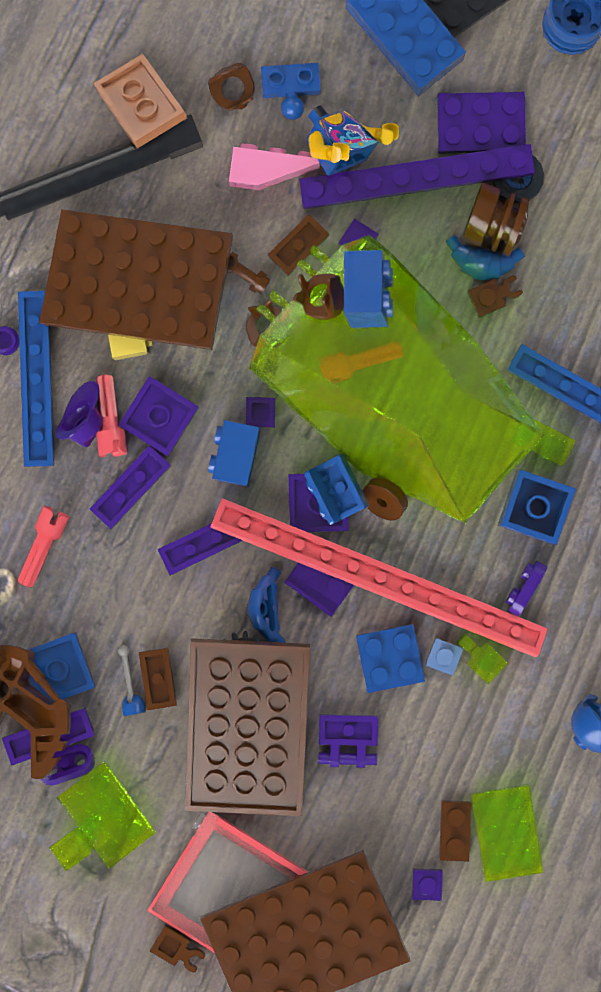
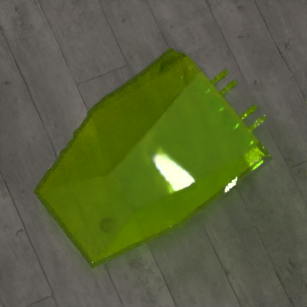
[249,235,544,523]

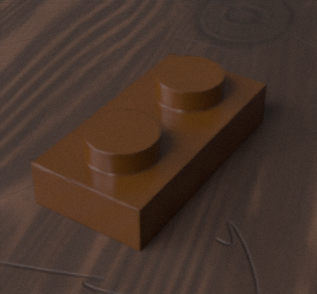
[268,214,330,276]
[139,647,177,710]
[439,800,471,862]

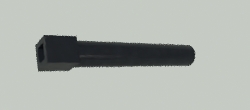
[0,114,203,221]

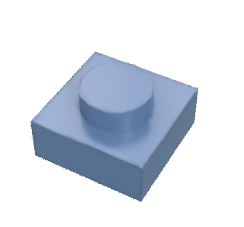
[425,638,463,676]

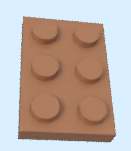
[93,54,187,148]

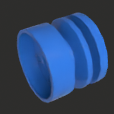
[542,0,601,55]

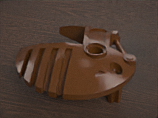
[0,645,71,779]

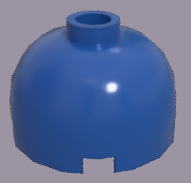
[571,694,601,753]

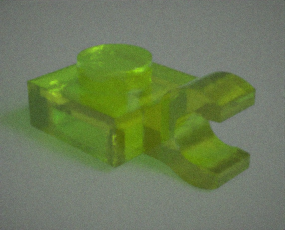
[457,634,508,684]

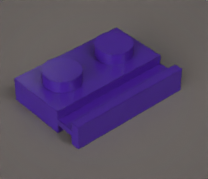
[284,563,354,617]

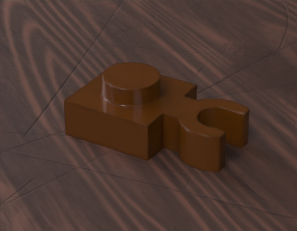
[467,276,523,318]
[150,924,205,973]

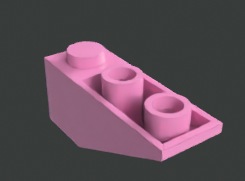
[229,144,320,190]

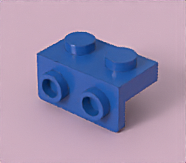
[304,453,369,525]

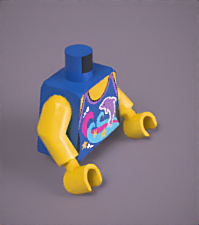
[307,105,399,176]

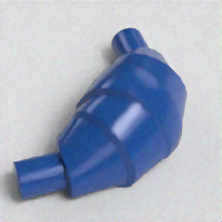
[446,235,525,281]
[246,567,285,643]

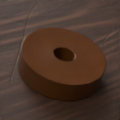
[362,478,408,521]

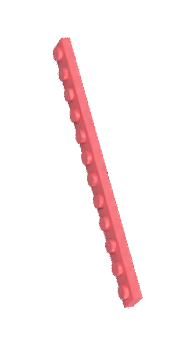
[210,498,548,657]

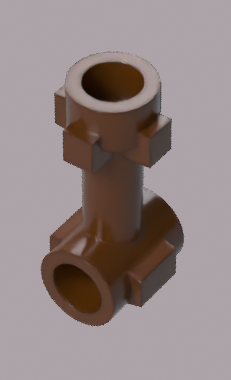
[226,251,270,294]

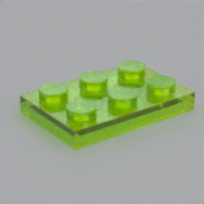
[56,761,156,869]
[470,784,543,882]

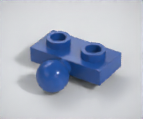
[261,63,321,120]

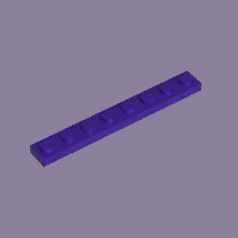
[299,144,535,210]

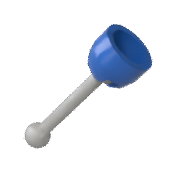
[118,645,146,716]

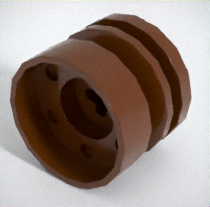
[462,182,530,257]

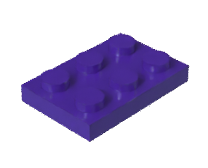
[437,92,526,153]

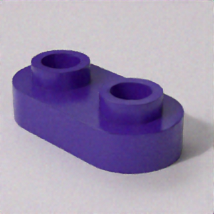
[506,560,547,616]
[41,744,95,785]

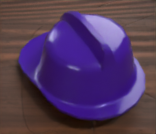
[56,381,103,447]

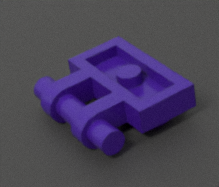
[318,714,378,768]

